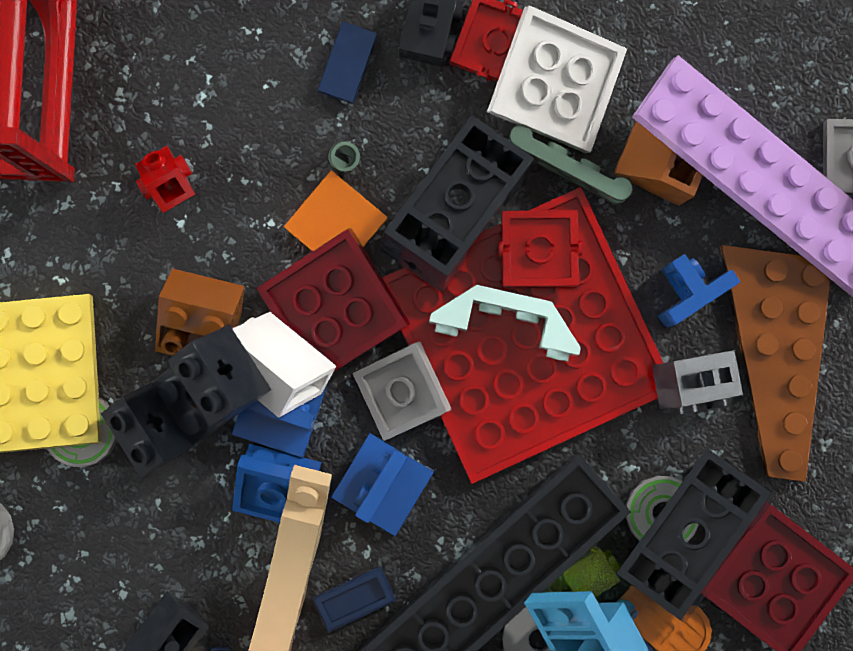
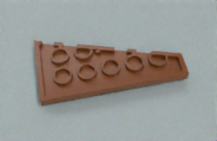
[720,245,831,482]

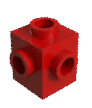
[135,146,195,213]

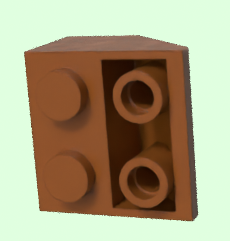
[613,120,703,206]
[155,268,245,356]

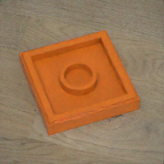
[283,170,388,252]

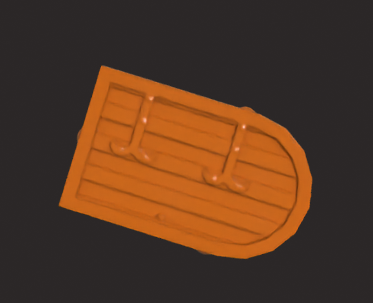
[619,584,712,651]

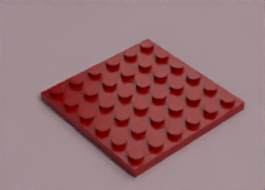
[382,187,663,484]

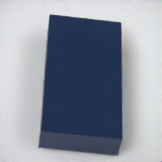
[318,21,378,104]
[312,565,396,632]

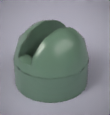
[328,142,360,172]

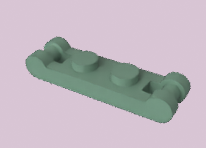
[509,125,632,205]

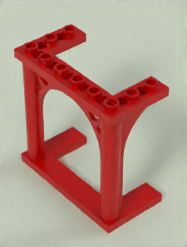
[0,0,77,183]

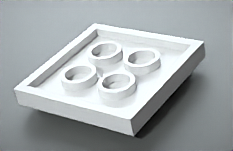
[487,5,627,153]

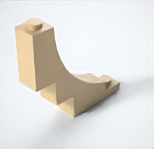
[248,465,332,651]

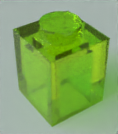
[562,546,620,597]

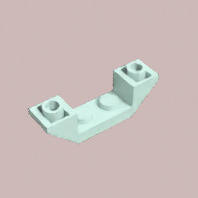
[429,285,581,362]

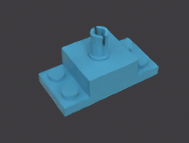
[524,591,649,651]

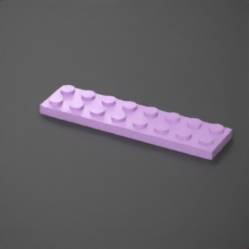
[632,55,853,297]

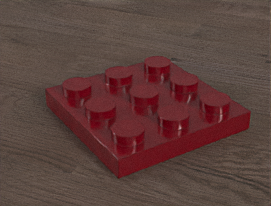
[257,228,410,373]
[705,505,853,651]

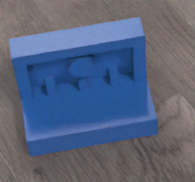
[657,254,740,328]
[232,387,327,458]
[331,433,434,536]
[232,444,322,523]

